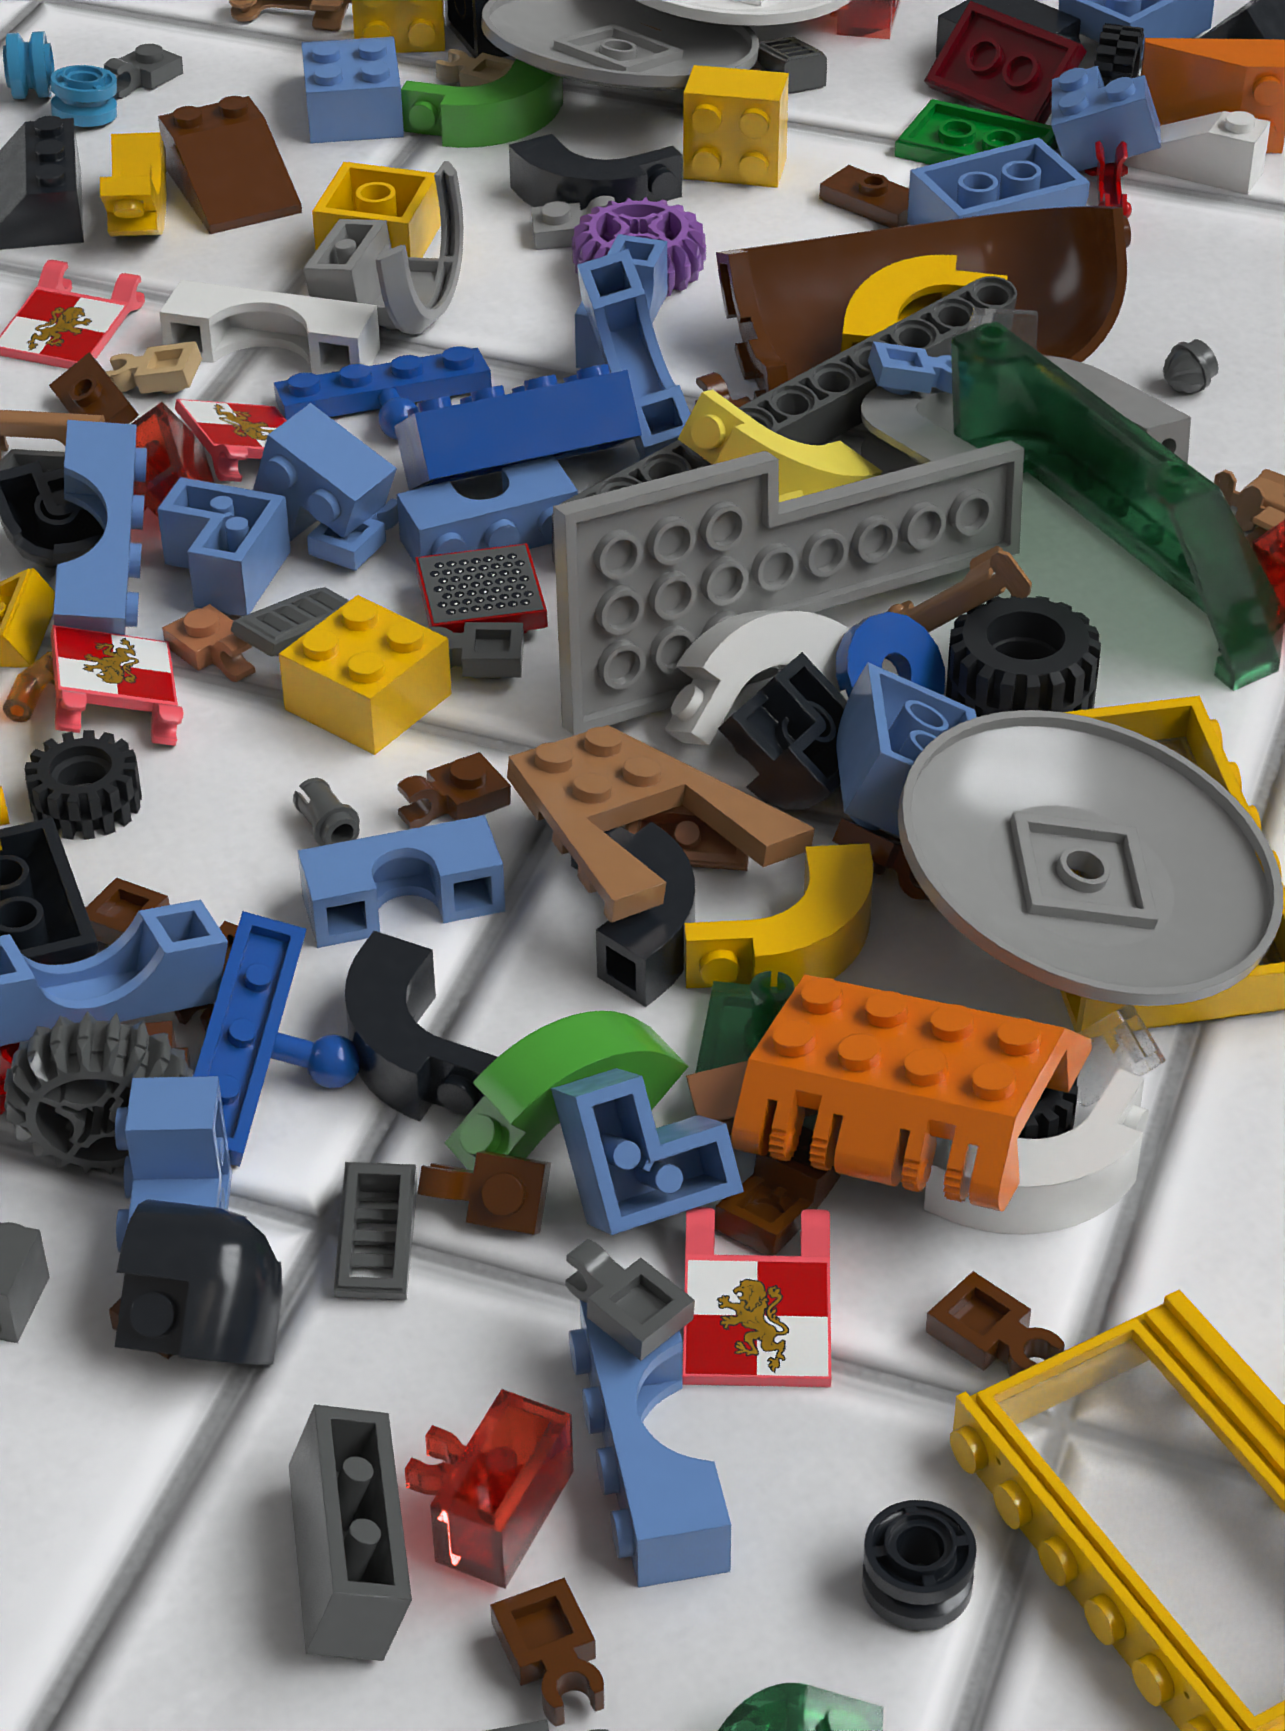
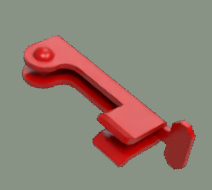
[1084,140,1132,219]

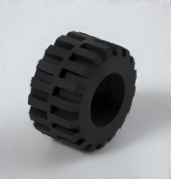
[946,595,1101,717]

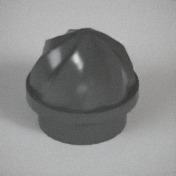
[1163,339,1219,393]

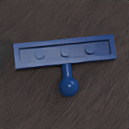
[273,346,492,440]
[193,911,360,1167]

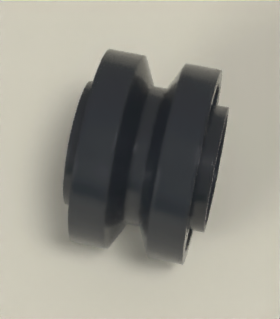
[862,1500,977,1630]

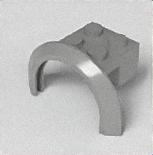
[304,161,464,334]

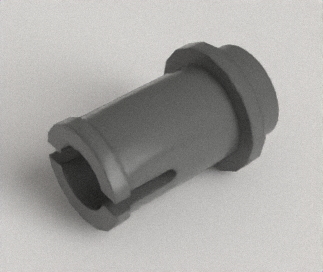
[293,778,360,846]

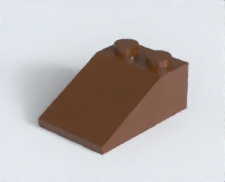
[158,96,302,234]

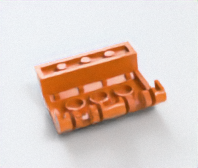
[731,974,1092,1211]

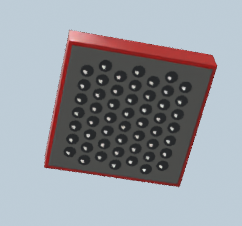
[415,543,548,634]

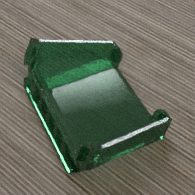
[951,321,1285,691]

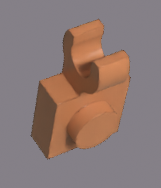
[162,604,256,682]

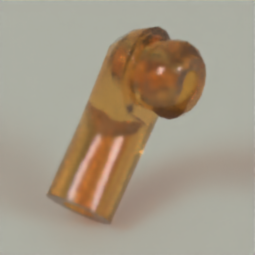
[3,651,55,722]

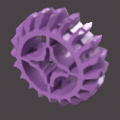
[572,197,706,297]

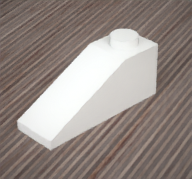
[1111,111,1270,195]

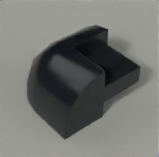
[0,461,104,568]
[718,652,847,810]
[114,1199,283,1365]

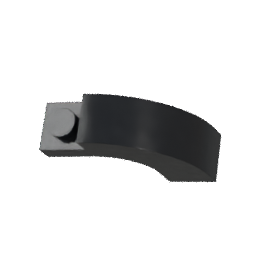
[509,134,682,210]
[571,822,695,1007]
[345,931,497,1122]

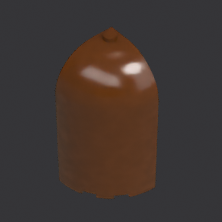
[716,206,1131,399]

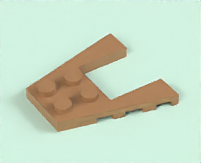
[507,725,815,922]

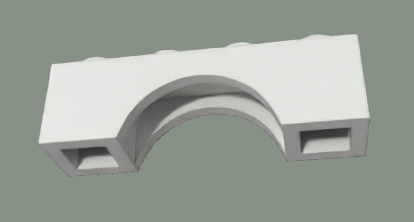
[159,280,380,375]

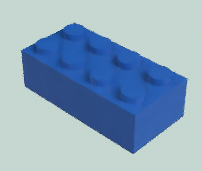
[394,364,642,491]

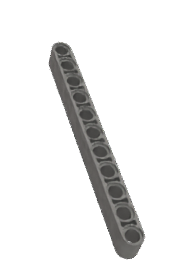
[552,276,1017,565]

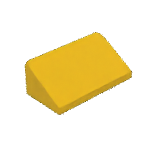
[0,567,55,668]

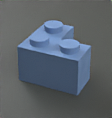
[1051,66,1161,172]
[253,403,397,541]
[157,477,291,616]
[551,1068,744,1235]
[115,1076,232,1252]

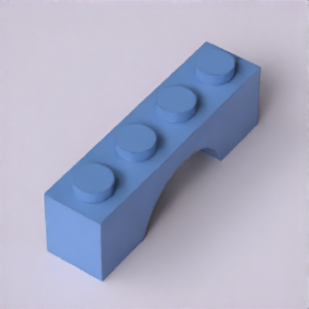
[577,249,691,460]
[53,420,147,635]
[0,899,228,1046]
[569,1300,731,1588]

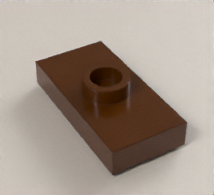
[819,165,909,228]
[49,352,139,424]

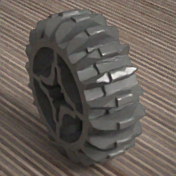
[4,1011,193,1175]

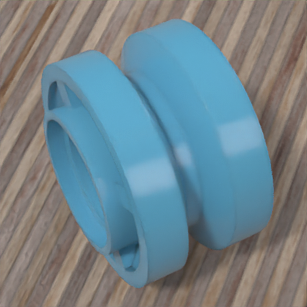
[3,31,55,100]
[51,65,117,127]

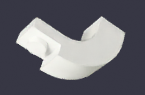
[665,611,849,745]
[924,1068,1149,1235]

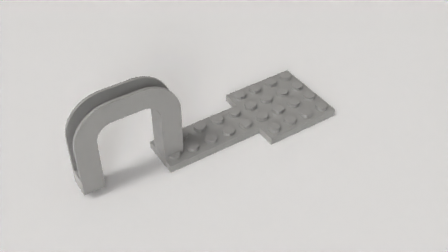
[553,354,1191,736]

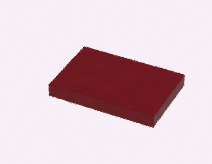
[924,1,1087,124]

